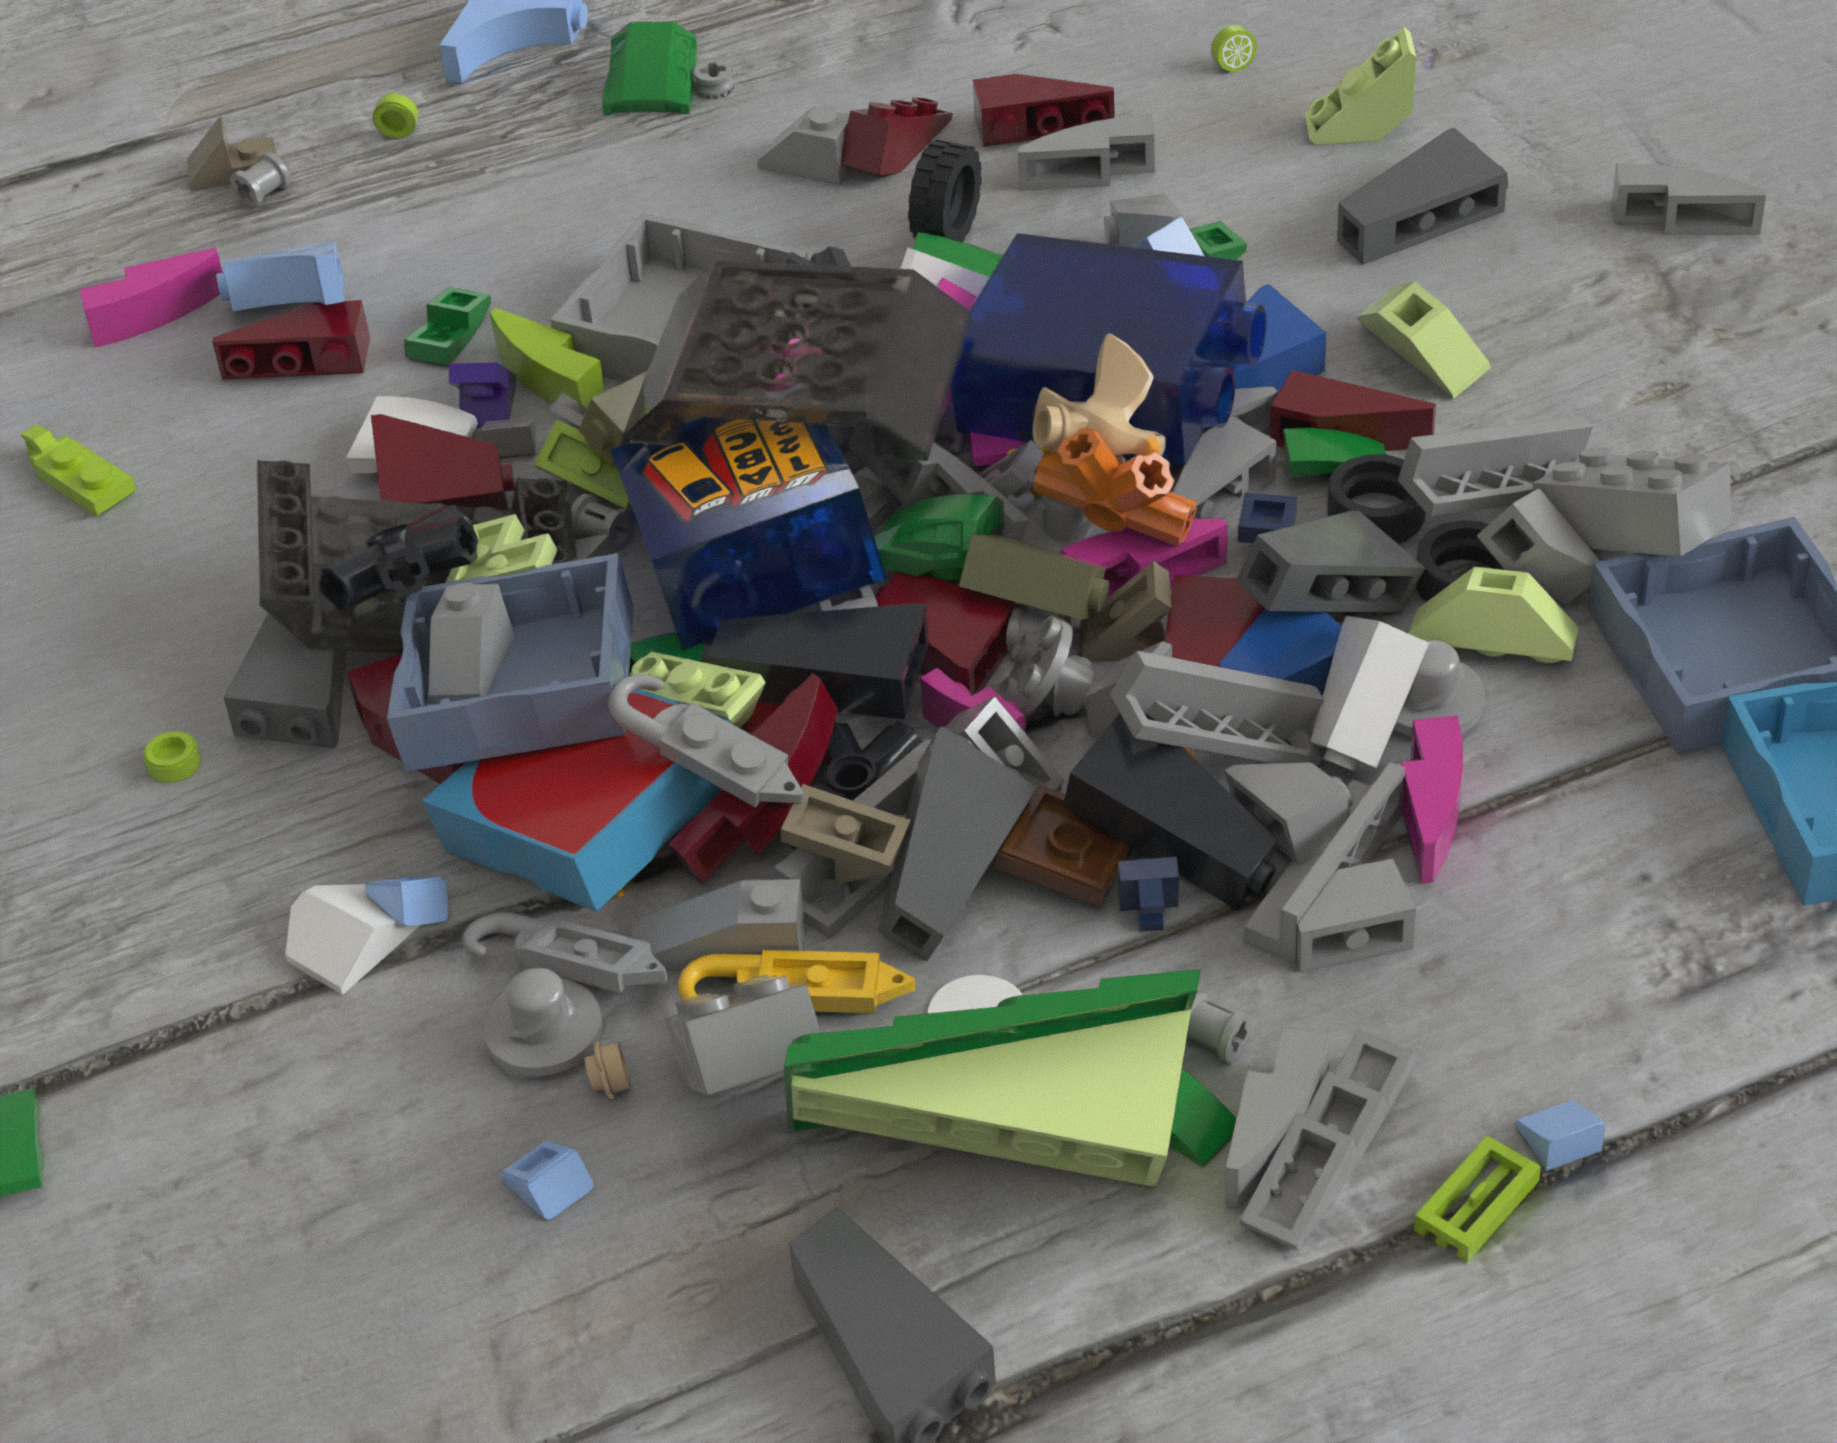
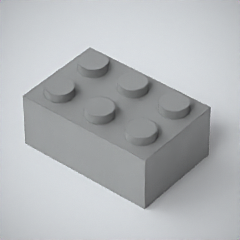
[1532,447,1732,557]
[664,975,821,1095]

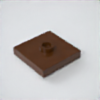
[994,784,1134,908]

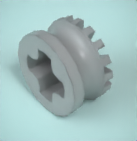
[694,59,735,99]

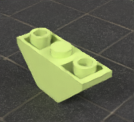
[1305,27,1416,145]
[1357,282,1491,399]
[1408,567,1579,663]
[629,652,765,728]

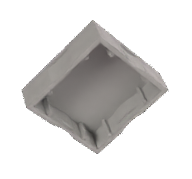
[550,213,809,405]

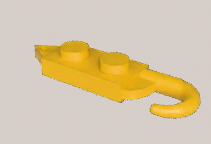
[677,950,915,1013]

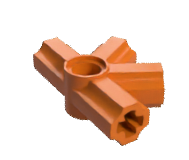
[1033,428,1197,547]

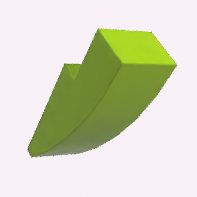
[490,308,605,411]

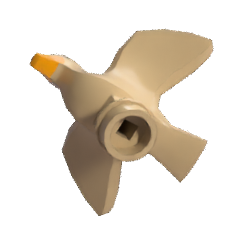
[1033,333,1165,463]

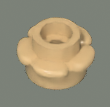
[584,1041,631,1100]

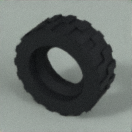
[908,140,982,242]

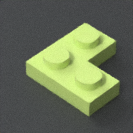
[446,514,557,583]

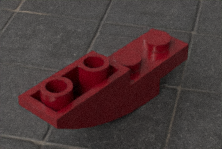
[669,673,838,884]

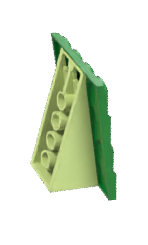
[784,969,1201,1187]

